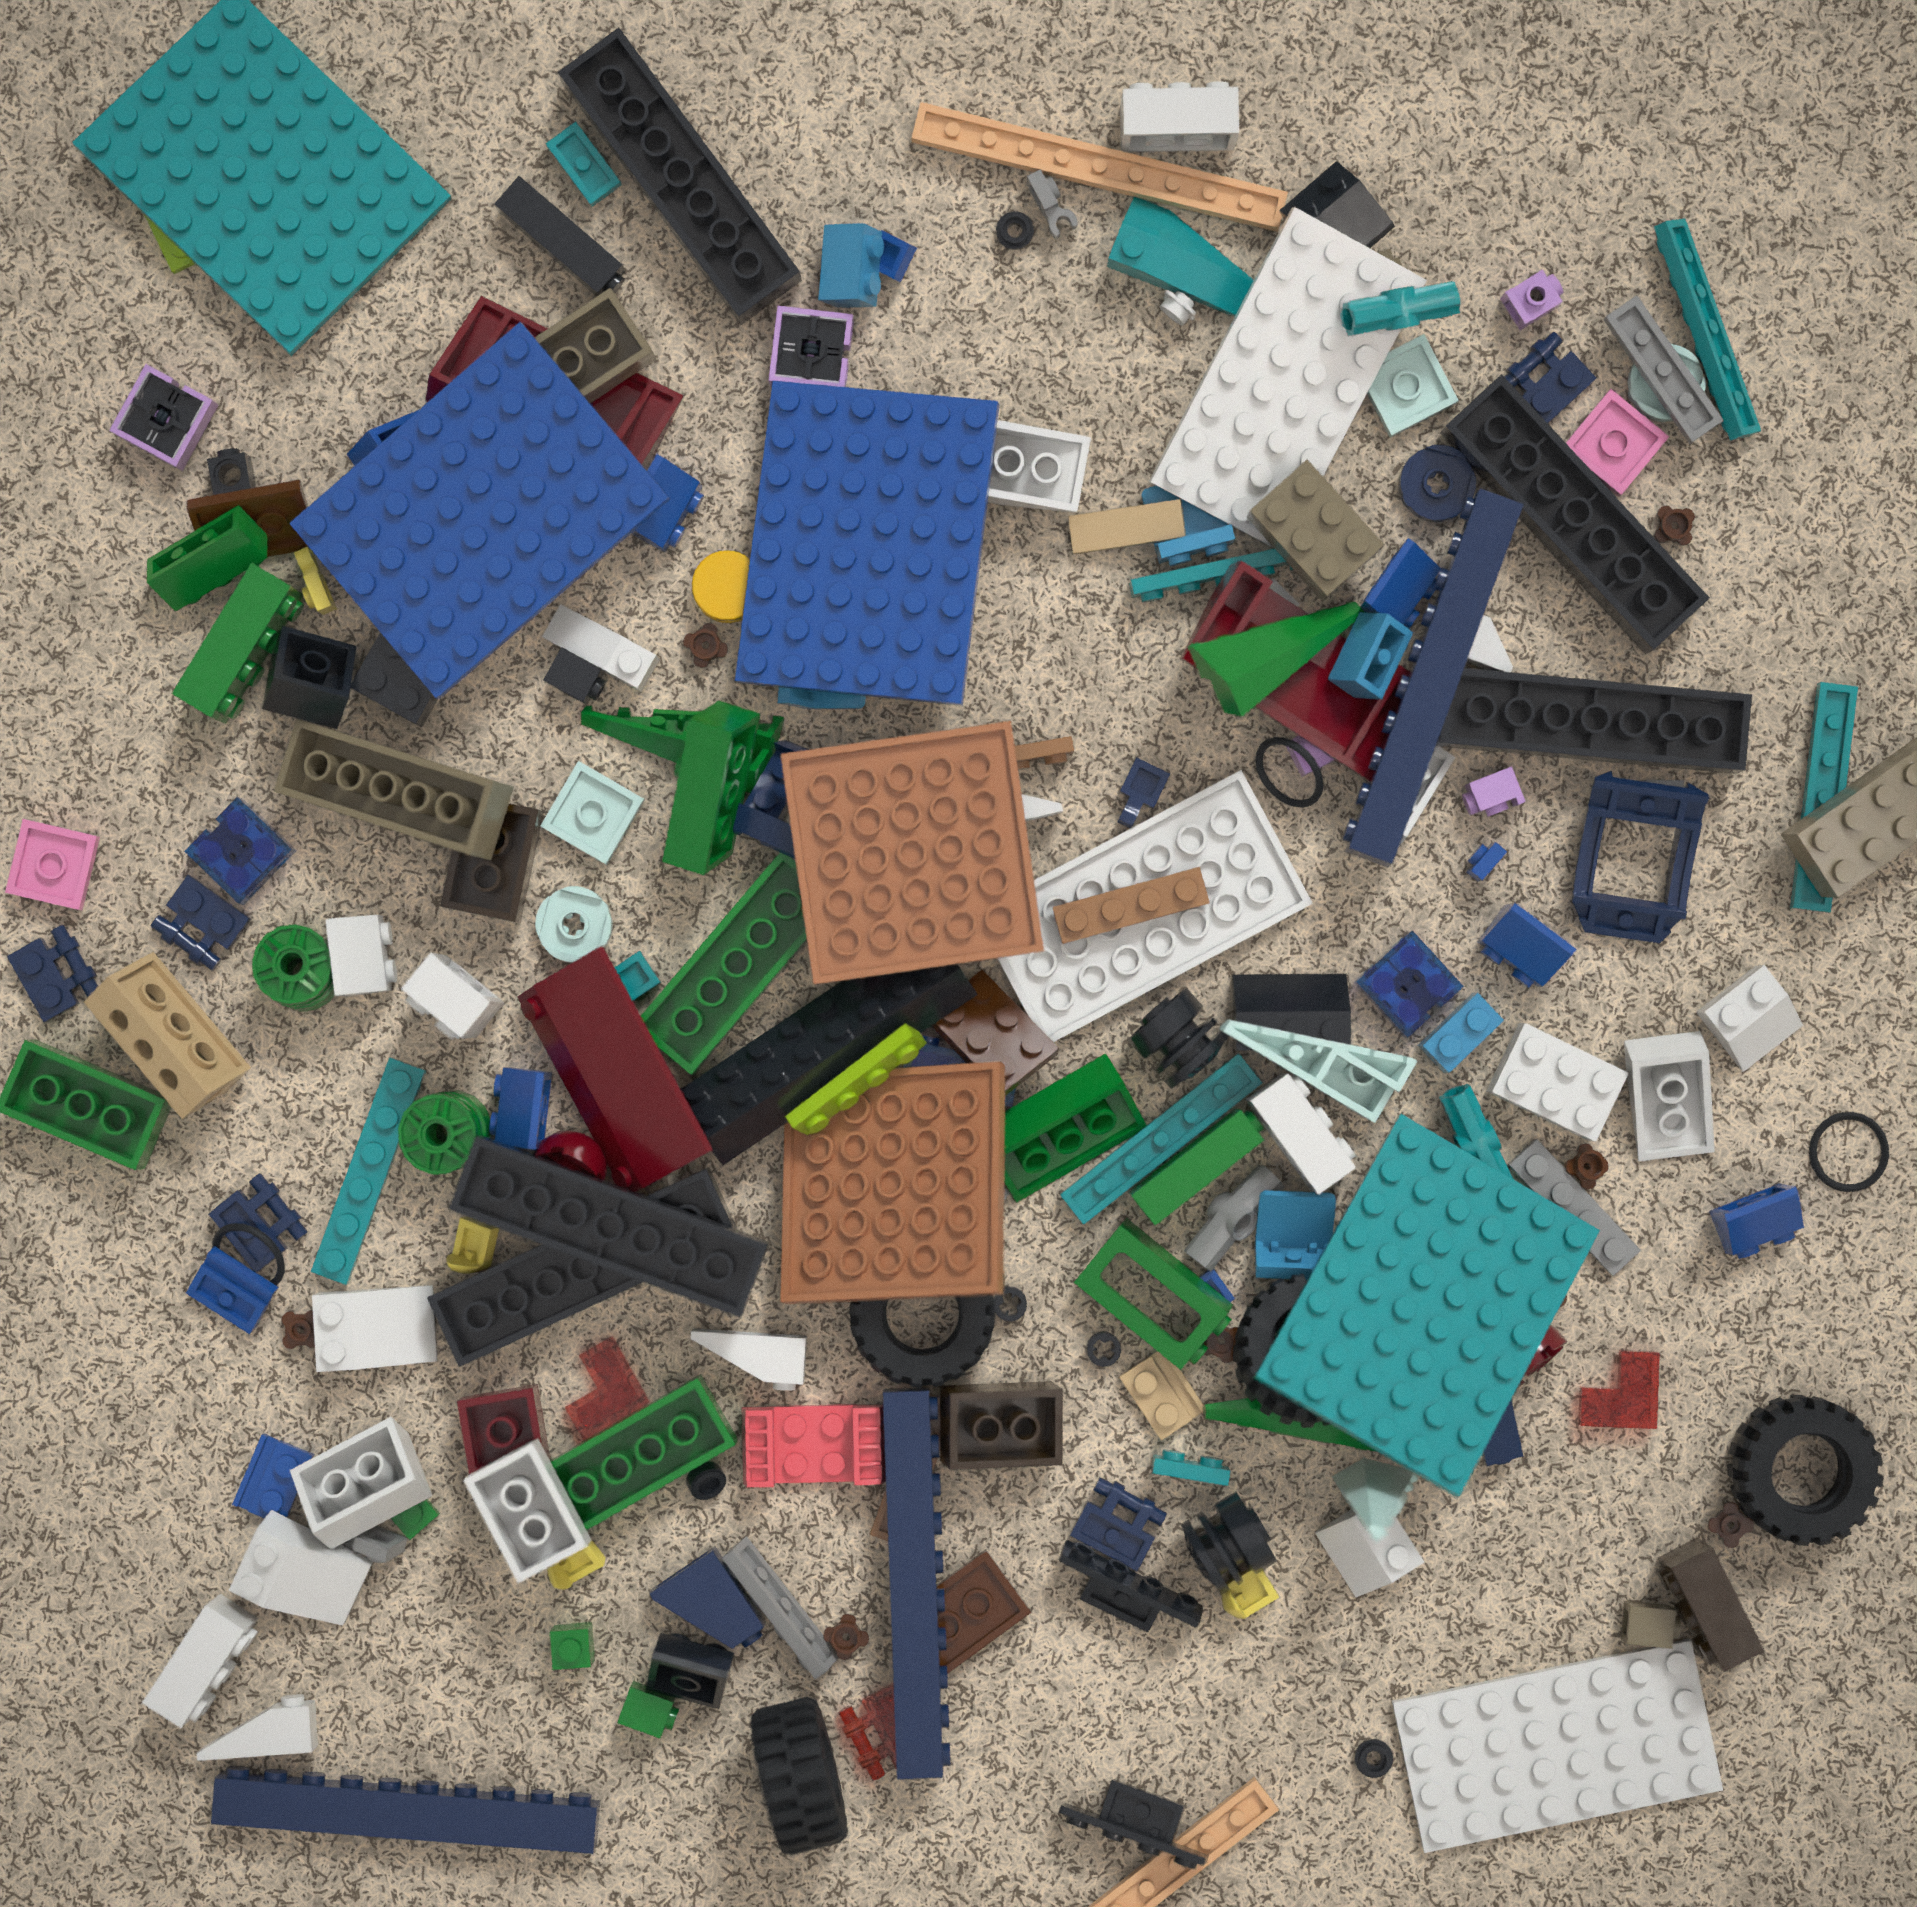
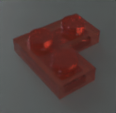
[565,1336,650,1440]
[1578,1350,1660,1429]

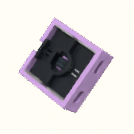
[769,306,854,387]
[109,364,218,471]

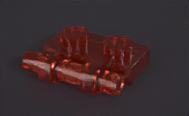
[838,1683,897,1781]

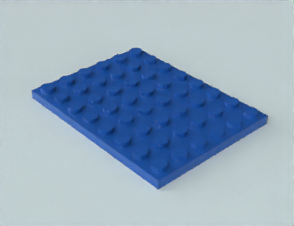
[289,322,670,699]
[735,381,1000,706]

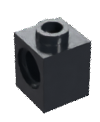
[207,448,256,495]
[543,647,606,705]

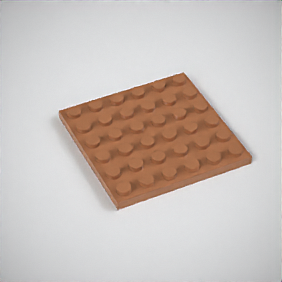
[781,721,1044,985]
[780,1061,1005,1305]

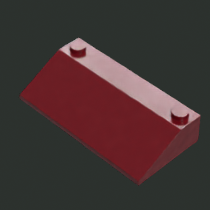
[425,296,684,470]
[1180,561,1410,782]
[517,945,713,1192]

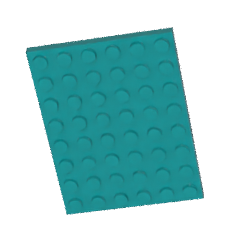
[72,0,452,356]
[1253,1114,1600,1497]

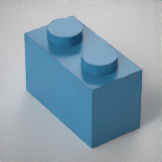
[818,223,884,308]
[1328,612,1414,700]
[1417,993,1504,1073]

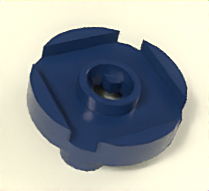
[1399,445,1476,522]

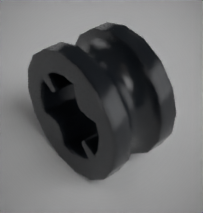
[994,1286,1027,1321]
[1087,1331,1121,1367]

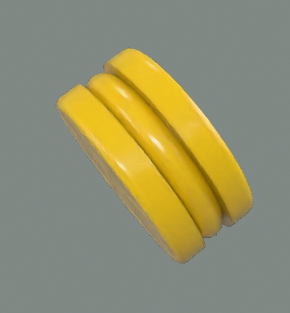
[692,550,750,623]

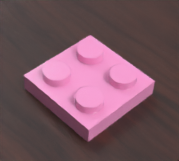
[1566,389,1669,497]
[5,819,100,910]

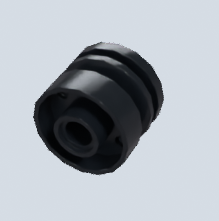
[1127,988,1230,1089]
[1180,1491,1278,1595]

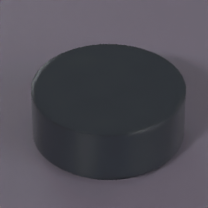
[686,1461,726,1500]

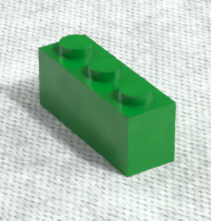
[146,505,268,612]

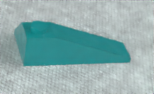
[1107,197,1254,317]

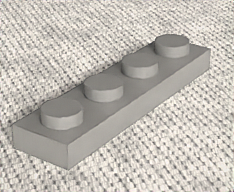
[1603,295,1724,444]
[1508,1139,1641,1276]
[722,1536,838,1679]

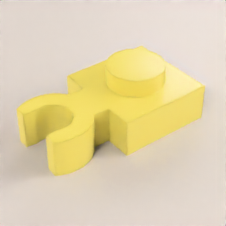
[294,547,337,615]

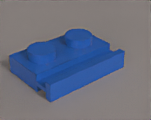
[186,1246,279,1334]
[232,1433,315,1518]

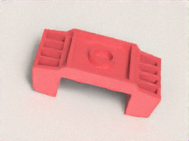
[741,1404,886,1487]

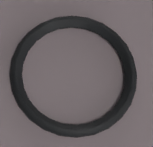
[1255,737,1323,808]
[1809,1112,1889,1192]
[212,1223,285,1286]

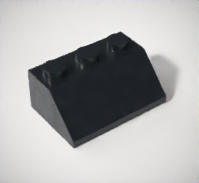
[1232,974,1351,1051]

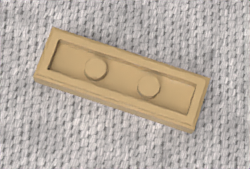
[1068,499,1186,554]

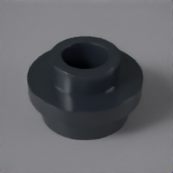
[996,211,1034,250]
[1354,1739,1393,1778]

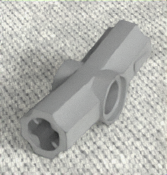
[1184,1165,1285,1272]

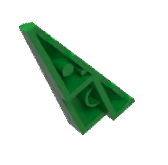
[1188,601,1364,717]
[581,705,784,793]
[1203,1398,1378,1452]

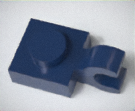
[1117,757,1170,829]

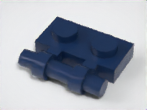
[1504,332,1597,423]
[151,875,251,971]
[7,925,98,1022]
[208,1173,308,1273]
[1069,1477,1167,1571]

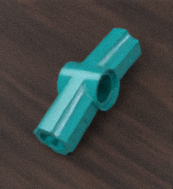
[1340,281,1461,336]
[1439,1084,1513,1179]

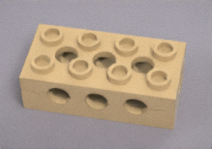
[84,952,251,1120]

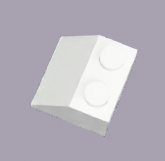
[325,915,397,996]
[1696,965,1803,1072]
[1315,1509,1424,1597]

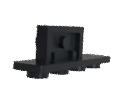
[1059,1540,1203,1632]
[1059,1779,1209,1869]

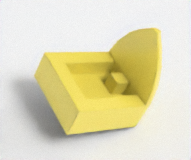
[446,1216,499,1274]
[547,1539,606,1590]
[1222,1568,1279,1619]

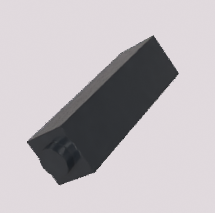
[494,176,626,296]

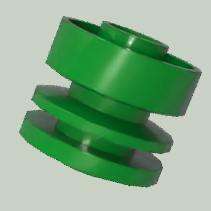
[252,924,335,1012]
[398,1090,492,1174]

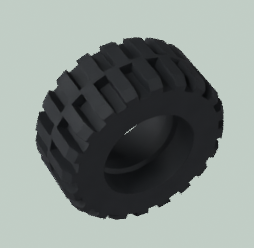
[1233,1273,1330,1428]
[849,1295,995,1388]
[1727,1395,1884,1546]
[750,1697,848,1855]

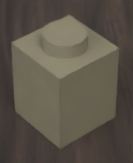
[1621,1601,1681,1649]

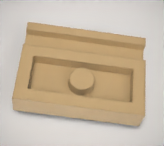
[1119,1351,1204,1441]

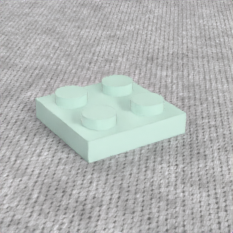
[1367,334,1459,438]
[540,761,645,865]

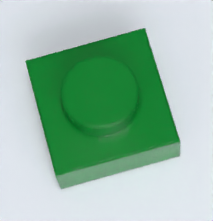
[391,1499,440,1540]

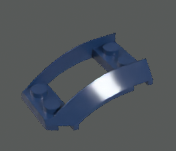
[733,740,810,860]
[1572,771,1709,943]

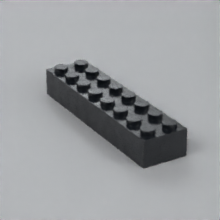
[558,27,802,325]
[1440,374,1710,655]
[1436,668,1752,774]
[680,964,978,1165]
[448,1135,770,1318]
[427,1167,738,1367]

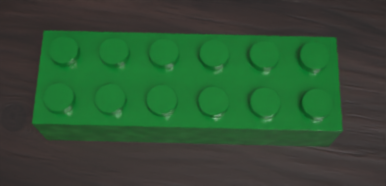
[641,853,807,1075]
[550,1374,738,1530]

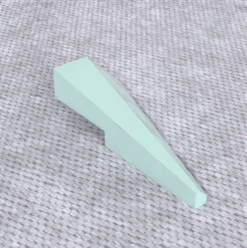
[1219,1019,1417,1123]
[1332,1458,1419,1542]

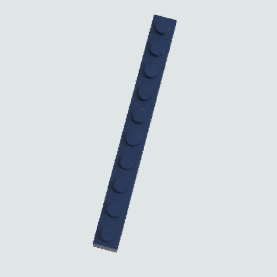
[1342,488,1524,868]
[883,1387,951,1779]
[211,1766,600,1854]

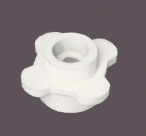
[1160,290,1196,325]

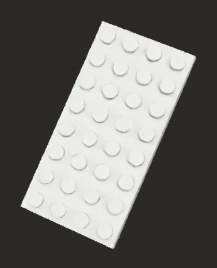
[1148,207,1427,548]
[997,770,1313,1042]
[1392,1638,1723,1853]

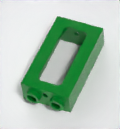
[1128,1108,1264,1226]
[1074,1218,1233,1370]

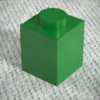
[550,1622,595,1670]
[617,1681,679,1739]

